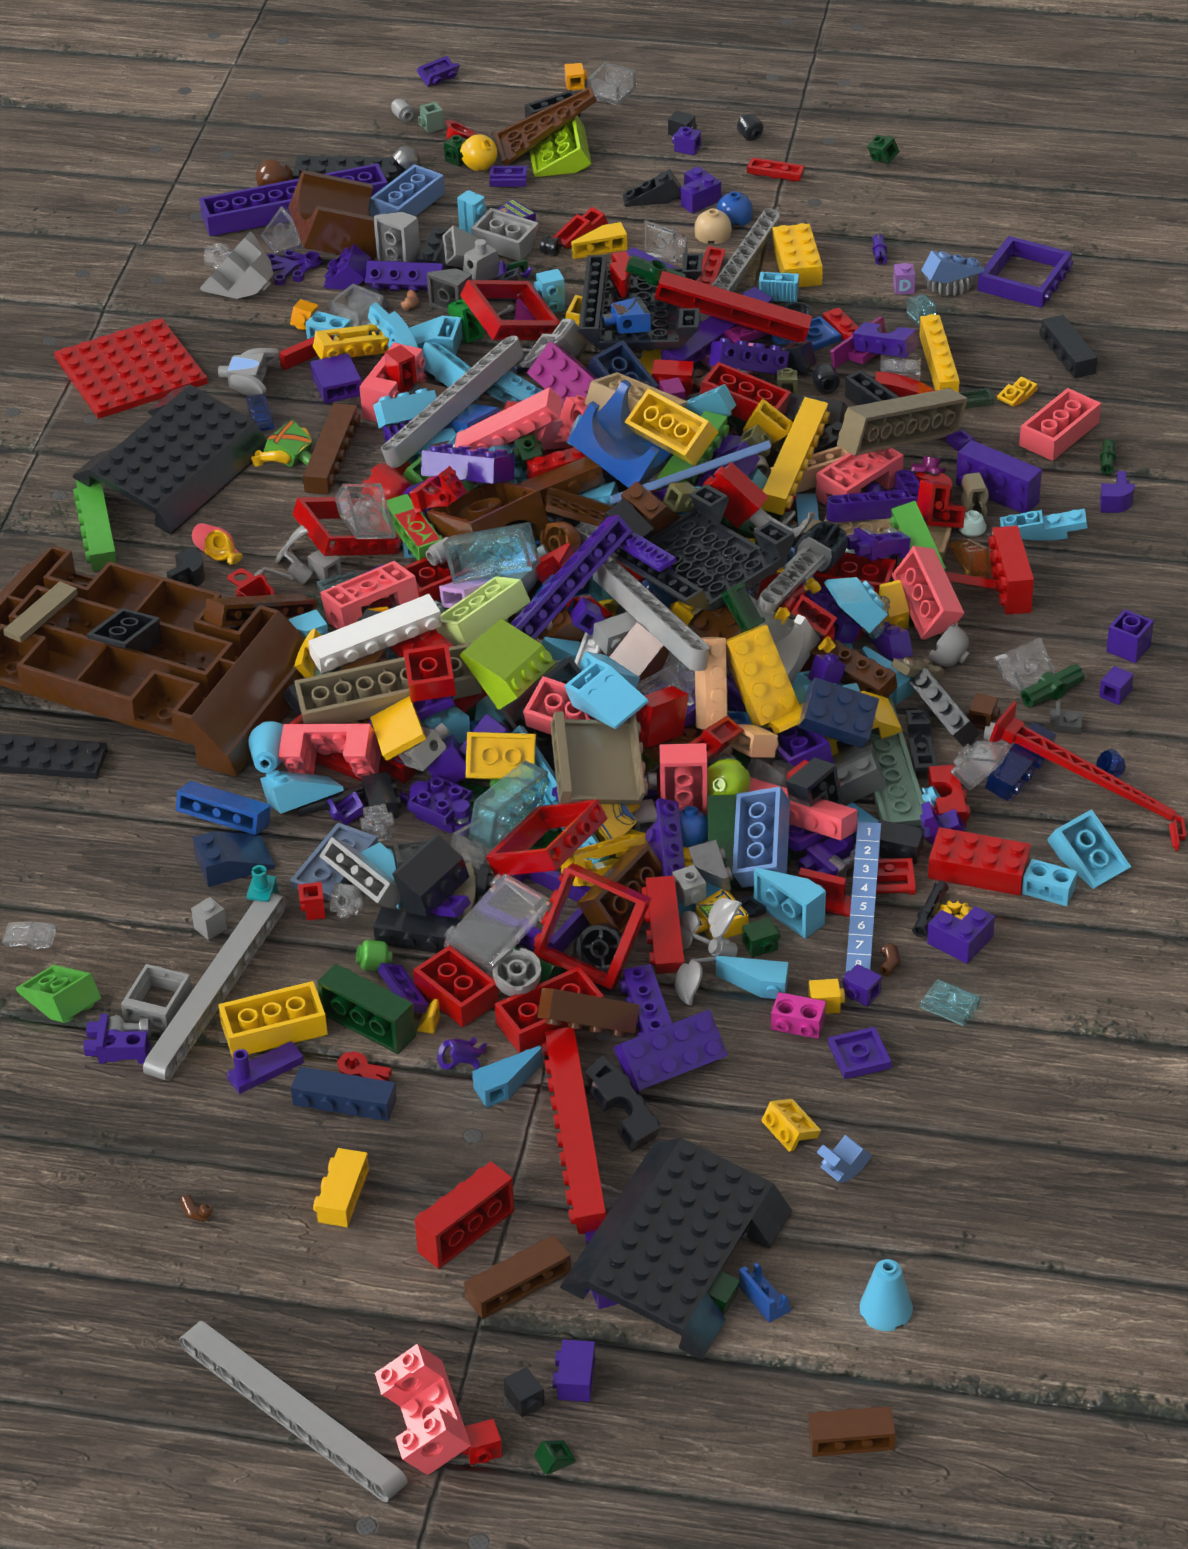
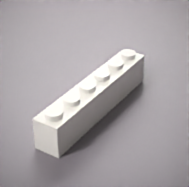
[308,594,442,673]

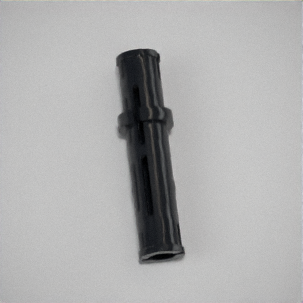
[296,784,365,817]
[912,880,949,938]

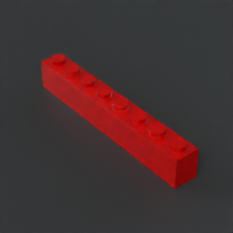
[654,271,812,342]

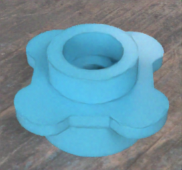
[922,786,940,808]

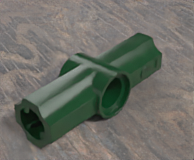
[625,255,686,286]
[1020,664,1084,708]

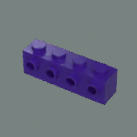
[365,261,445,293]
[709,338,789,375]
[797,581,861,643]
[619,964,672,1037]

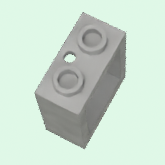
[121,964,192,1031]

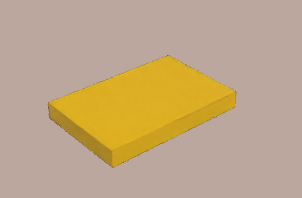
[370,696,426,761]
[466,732,536,780]

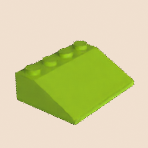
[529,116,592,177]
[459,619,555,710]

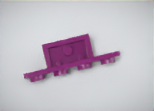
[830,316,886,368]

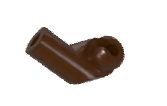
[180,1195,213,1222]

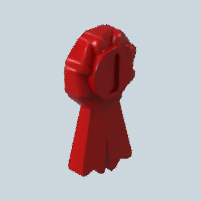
[337,1051,392,1081]

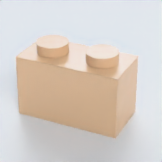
[730,724,778,758]

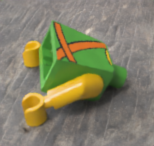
[251,419,313,467]

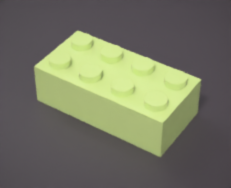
[436,576,531,645]

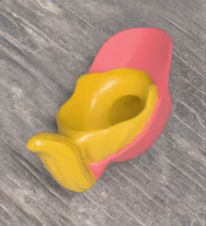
[192,523,243,565]

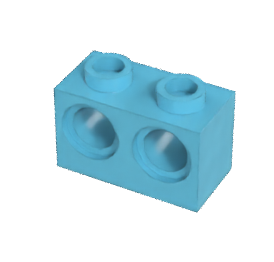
[305,311,351,339]
[1022,859,1077,906]

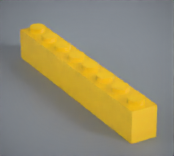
[761,397,830,515]

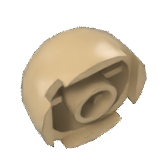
[694,208,732,244]

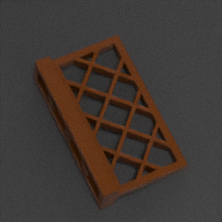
[543,486,614,527]

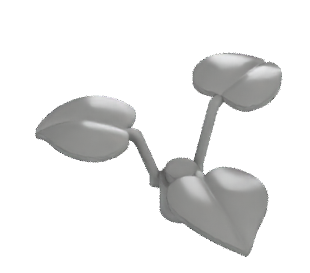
[748,508,816,538]
[254,525,313,585]
[675,898,742,1005]

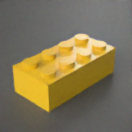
[772,223,823,287]
[625,389,718,466]
[726,625,800,726]
[218,981,328,1059]

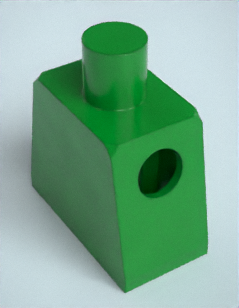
[447,299,484,343]

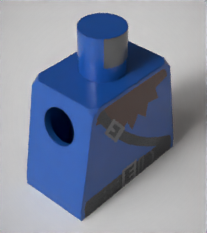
[602,297,651,334]

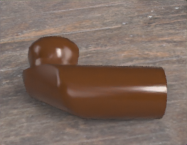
[879,943,901,976]

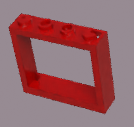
[460,280,560,340]
[292,496,402,556]
[486,799,608,877]
[533,863,652,990]

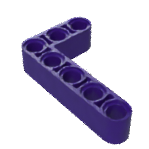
[826,470,920,523]

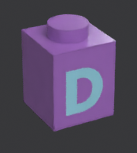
[893,263,915,295]

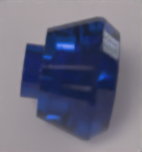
[1096,749,1126,778]

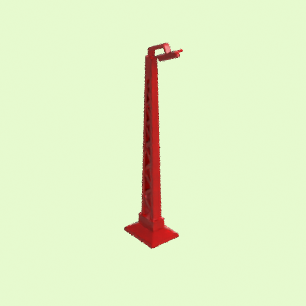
[987,701,1187,852]

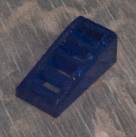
[246,394,275,431]

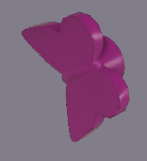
[911,456,946,474]

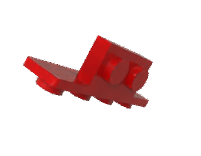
[798,868,852,917]

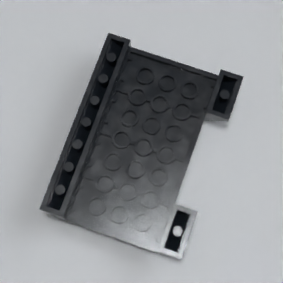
[578,253,703,351]
[73,384,267,535]
[610,484,795,611]
[560,1138,792,1360]

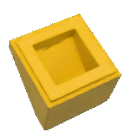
[417,999,440,1034]

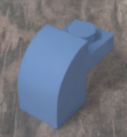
[817,1135,872,1183]

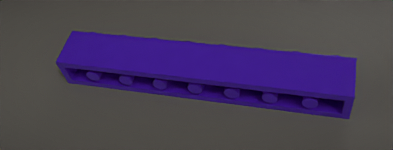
[661,287,773,364]

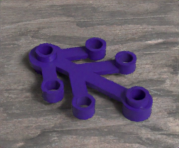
[267,250,322,286]

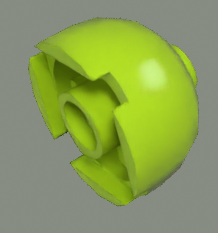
[707,758,751,802]

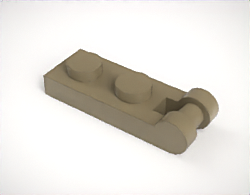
[891,657,945,680]

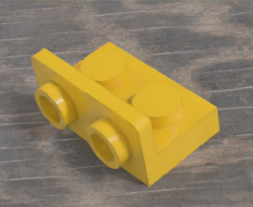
[762,1099,821,1152]

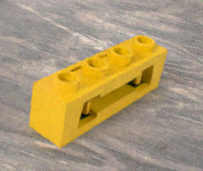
[313,324,389,359]
[561,834,646,886]

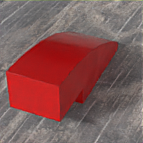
[552,207,608,248]
[610,251,631,297]
[875,371,935,397]
[689,716,744,763]

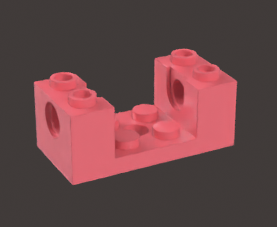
[360,343,426,422]
[524,395,588,450]
[816,448,904,506]
[320,561,419,630]
[278,724,381,778]
[375,1344,471,1475]

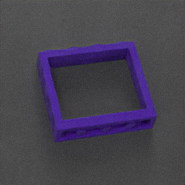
[977,236,1074,308]
[475,871,591,952]

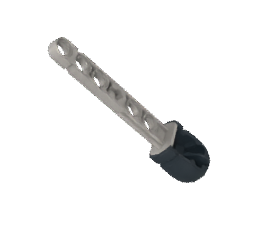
[756,521,848,613]

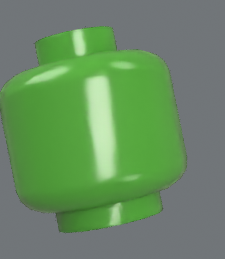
[356,940,392,972]

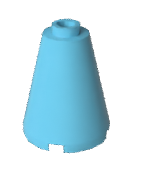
[248,721,283,773]
[860,1259,913,1331]

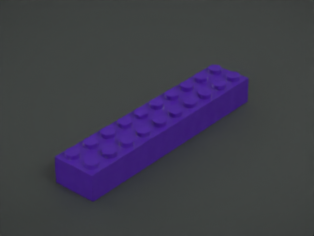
[199,163,388,236]

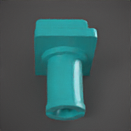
[246,865,279,902]

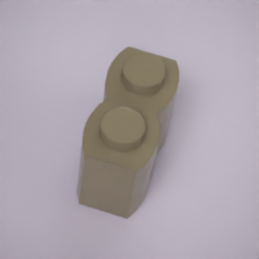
[961,473,988,520]

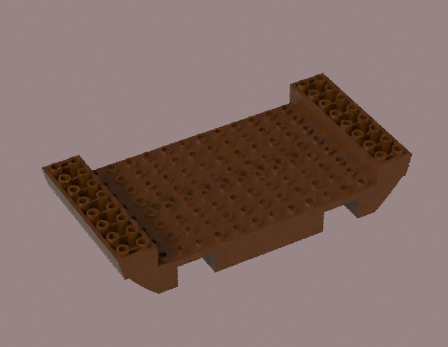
[0,545,305,777]

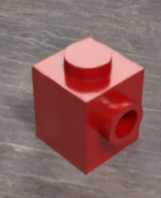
[461,1419,502,1465]

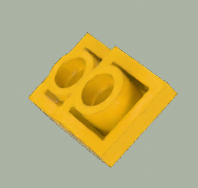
[997,377,1038,407]

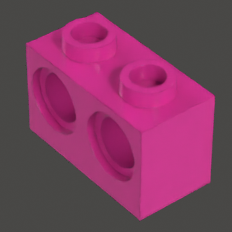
[771,992,826,1039]

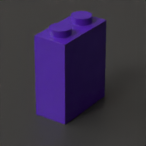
[310,353,361,404]

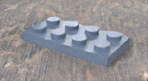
[290,823,378,902]

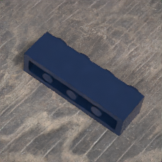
[291,1066,397,1121]

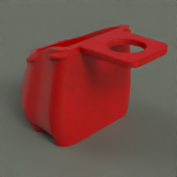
[227,568,275,597]

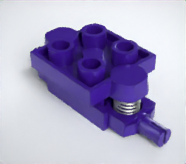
[399,775,486,837]

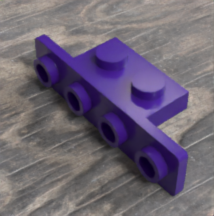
[619,532,677,572]
[646,798,685,876]

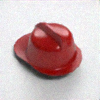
[446,120,478,140]

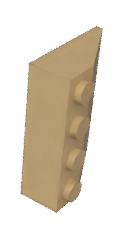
[585,372,688,412]

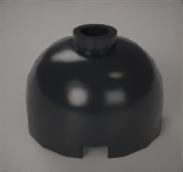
[576,923,623,972]

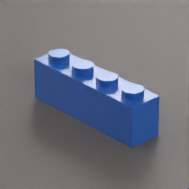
[176,781,271,835]

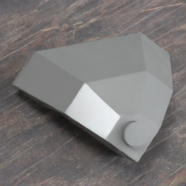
[199,231,273,299]
[514,319,587,368]

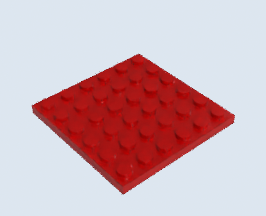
[54,318,208,419]

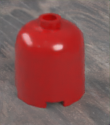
[361,463,413,511]

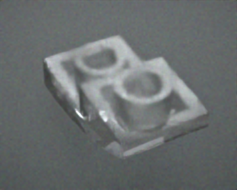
[2,922,57,950]

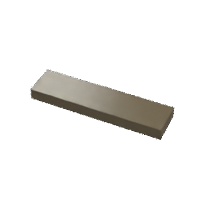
[3,581,78,643]

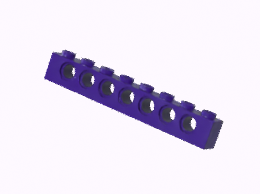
[511,515,633,640]

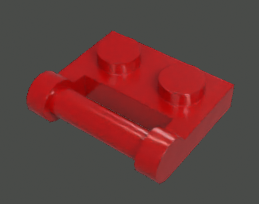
[876,858,916,895]

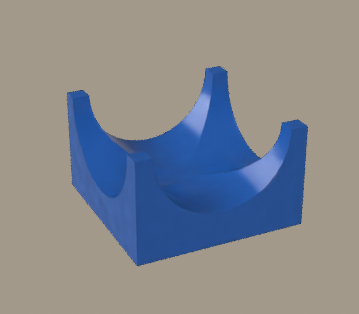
[567,379,673,488]

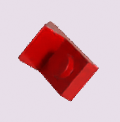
[531,542,574,583]

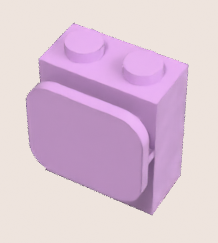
[439,574,501,608]

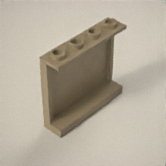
[550,712,648,804]

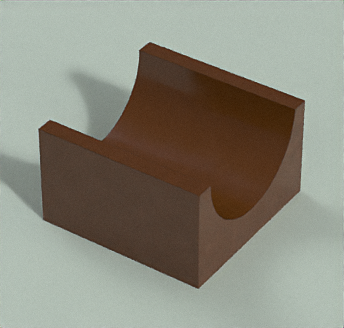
[288,170,377,261]
[427,481,549,570]

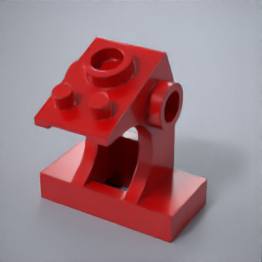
[409,466,467,512]

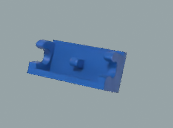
[739,1262,791,1323]

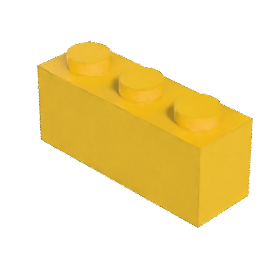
[313,1148,369,1228]

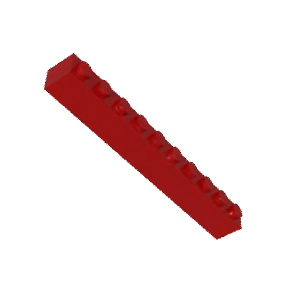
[542,1027,606,1235]

